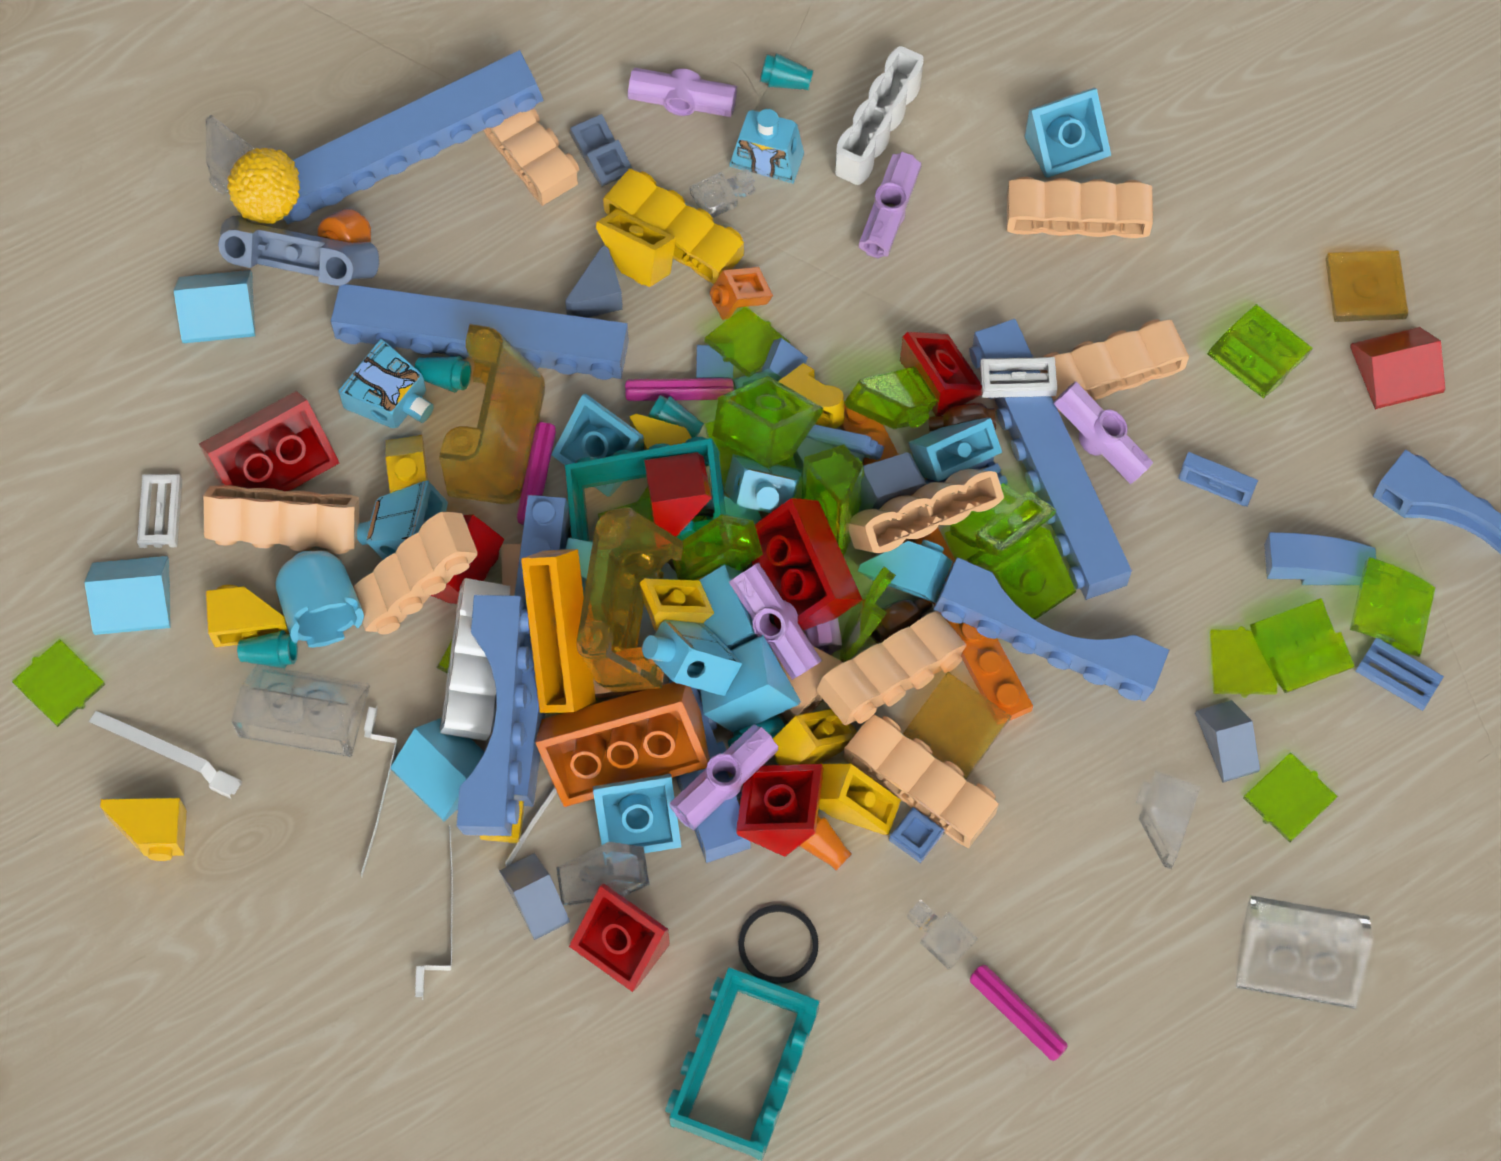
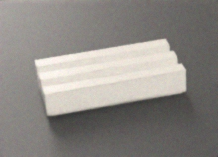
[980,357,1057,398]
[137,474,182,548]

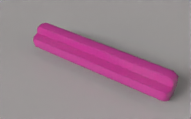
[625,378,734,401]
[517,422,556,525]
[970,964,1068,1061]

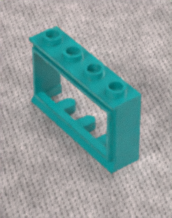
[565,437,729,557]
[665,967,820,1161]

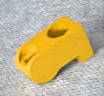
[778,363,845,429]

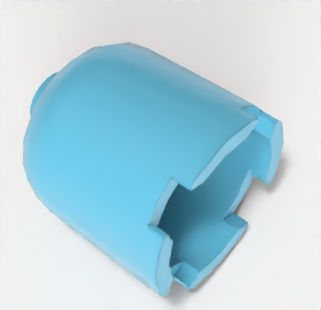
[275,551,364,648]

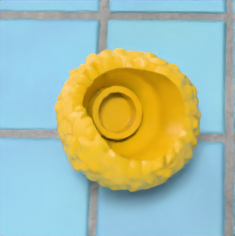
[227,148,300,224]

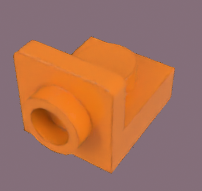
[710,267,773,320]

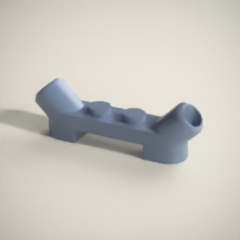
[218,215,379,286]

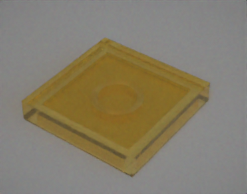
[1325,250,1409,322]
[903,672,1012,780]

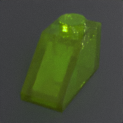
[844,366,938,430]
[670,514,763,581]

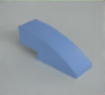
[1264,532,1379,585]

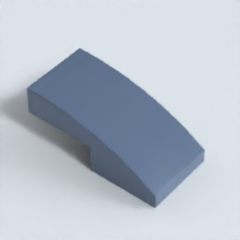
[569,114,634,186]

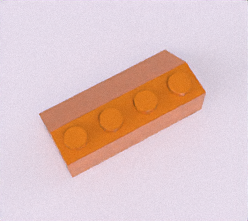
[535,682,710,807]

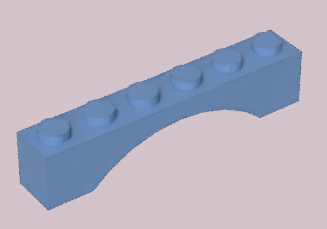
[1373,450,1501,554]
[934,557,1169,702]
[457,595,530,836]

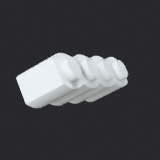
[835,46,923,185]
[440,578,510,741]

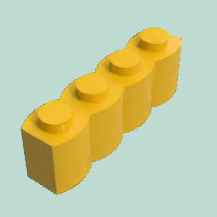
[603,168,744,284]

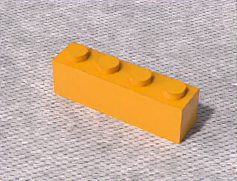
[521,549,596,713]

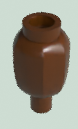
[928,403,996,432]
[868,597,932,644]

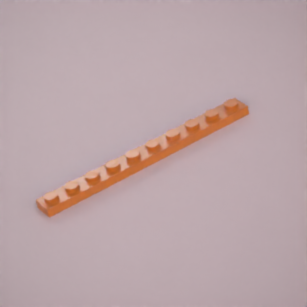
[839,393,1033,726]

